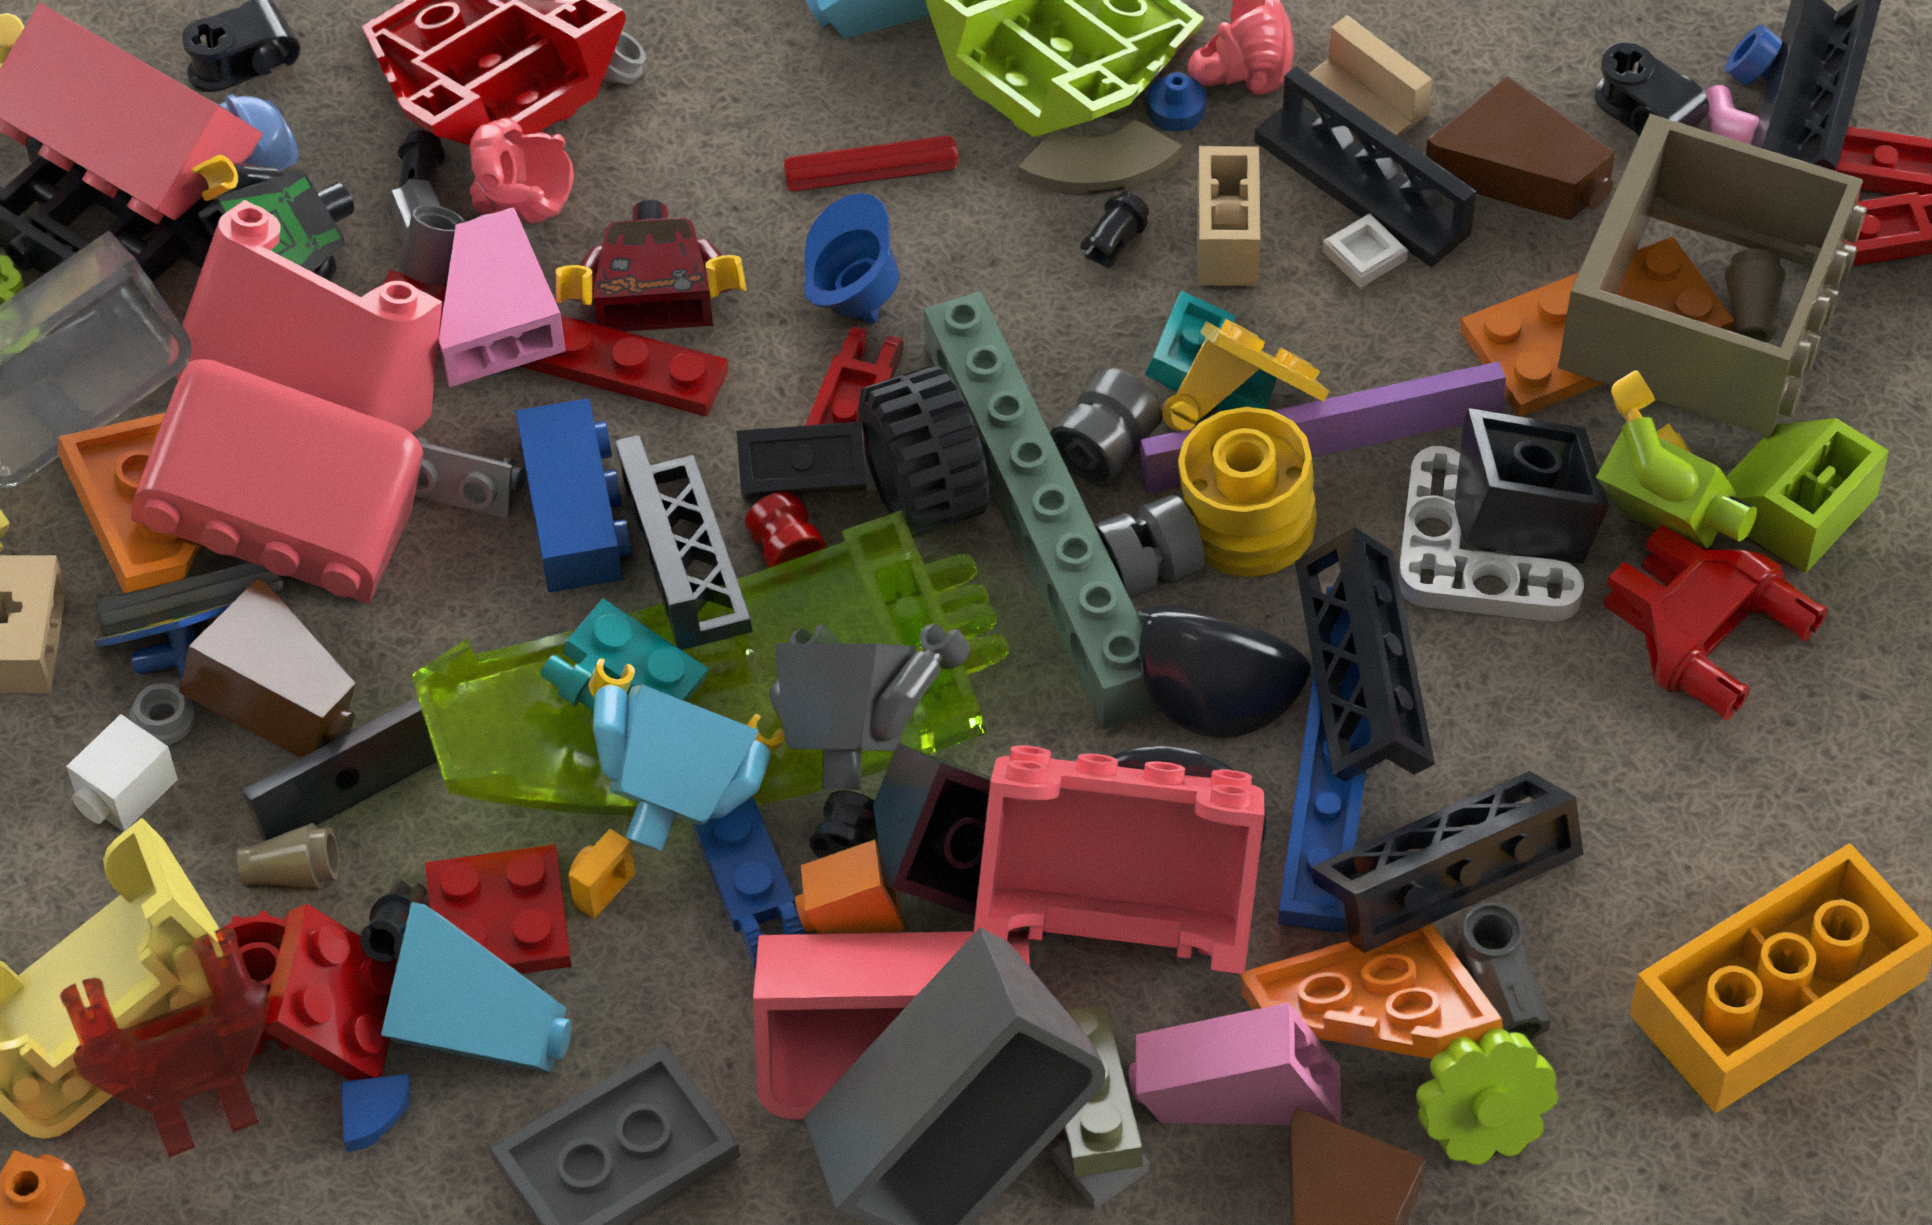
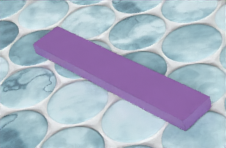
[1141,362,1506,494]

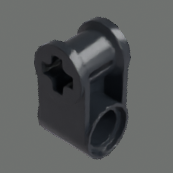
[182,0,301,92]
[1595,42,1709,137]

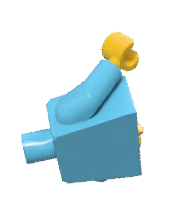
[589,658,785,852]

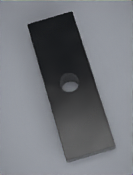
[242,698,442,841]

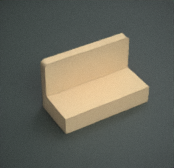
[1309,15,1432,137]

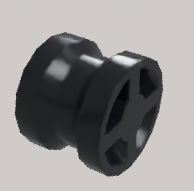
[809,790,878,858]

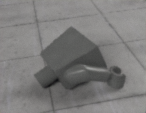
[769,624,970,790]

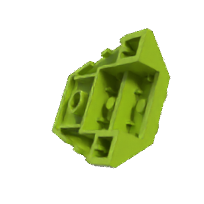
[925,0,1204,137]

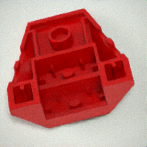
[361,0,626,145]

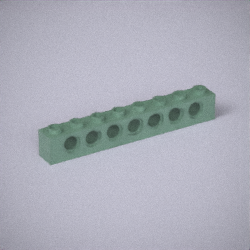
[924,291,1160,730]

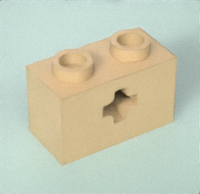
[1197,146,1261,286]
[0,555,67,693]

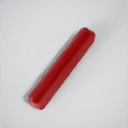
[783,135,959,192]

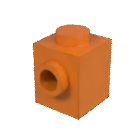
[795,840,905,934]
[0,1150,87,1225]

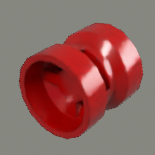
[744,491,827,580]

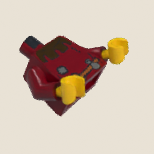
[556,200,747,332]

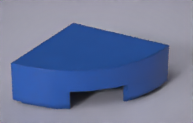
[341,1073,411,1152]

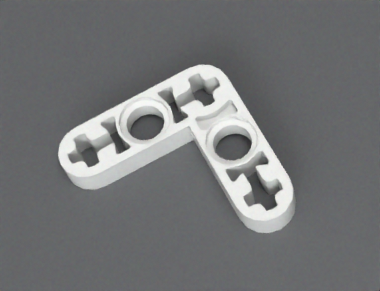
[1398,446,1584,622]

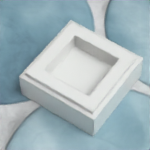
[1322,213,1408,288]

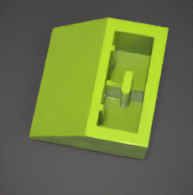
[1726,418,1889,574]

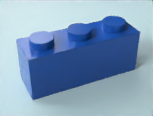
[516,398,632,593]

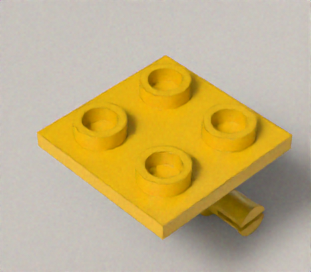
[1162,319,1329,431]

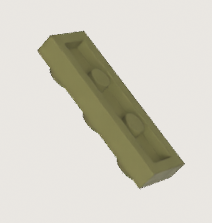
[1063,1004,1143,1177]

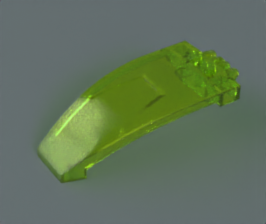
[411,510,1010,817]

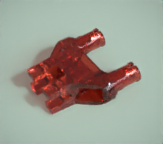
[60,928,270,1158]

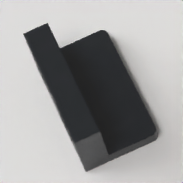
[736,421,867,499]

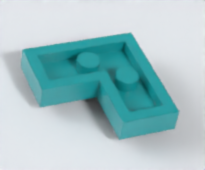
[1145,291,1277,411]

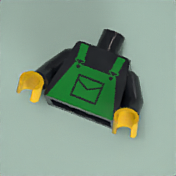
[192,154,354,282]

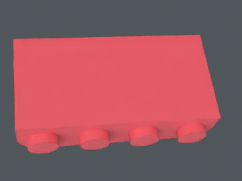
[0,2,263,225]
[131,359,423,604]
[753,930,1030,1119]

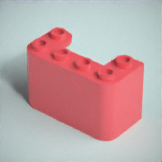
[973,746,1265,974]

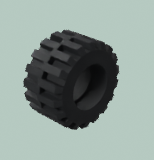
[858,365,989,538]

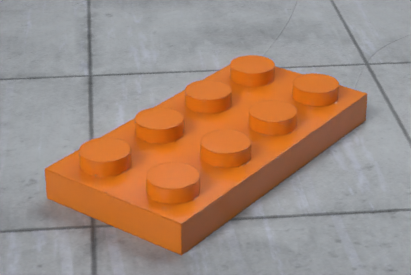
[1460,236,1735,417]

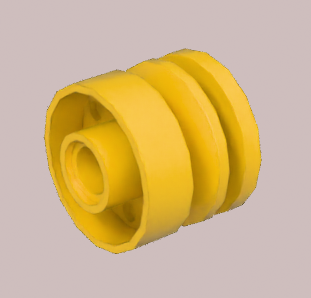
[1178,407,1317,577]

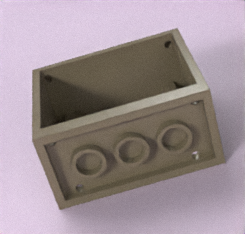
[1558,114,1867,437]

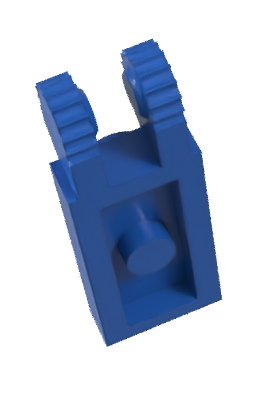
[692,796,805,968]

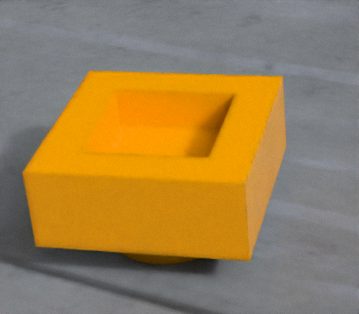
[568,829,636,920]

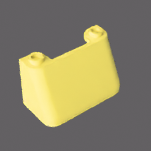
[0,818,244,1139]

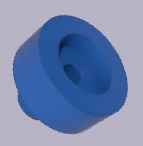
[1725,24,1782,86]
[1147,72,1206,131]

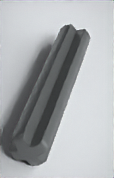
[96,561,284,635]

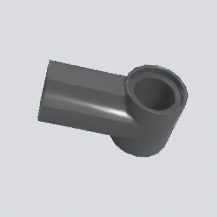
[387,178,465,284]
[1455,902,1550,1040]

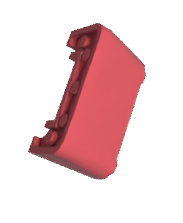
[173,200,442,434]

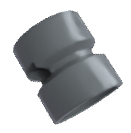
[1050,368,1162,487]
[1094,494,1205,599]

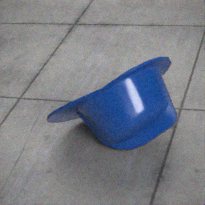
[804,193,900,325]

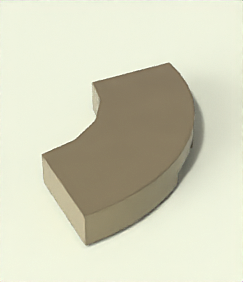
[1018,119,1183,195]

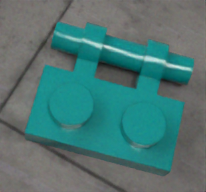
[540,598,709,711]

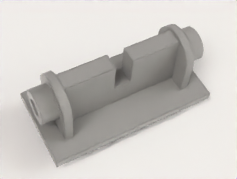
[415,437,524,519]

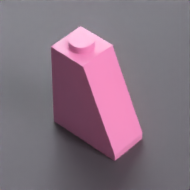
[438,207,566,388]
[1129,1003,1341,1125]

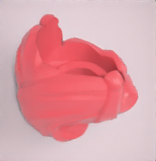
[1188,0,1294,95]
[470,118,574,225]

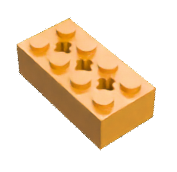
[1629,843,1932,1114]

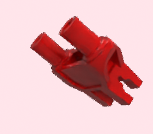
[1604,524,1828,721]

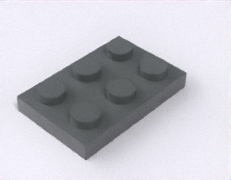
[489,1044,740,1225]

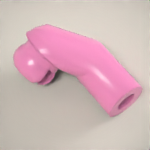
[1704,85,1759,145]

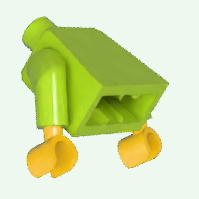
[1596,371,1757,549]

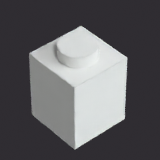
[66,714,178,832]

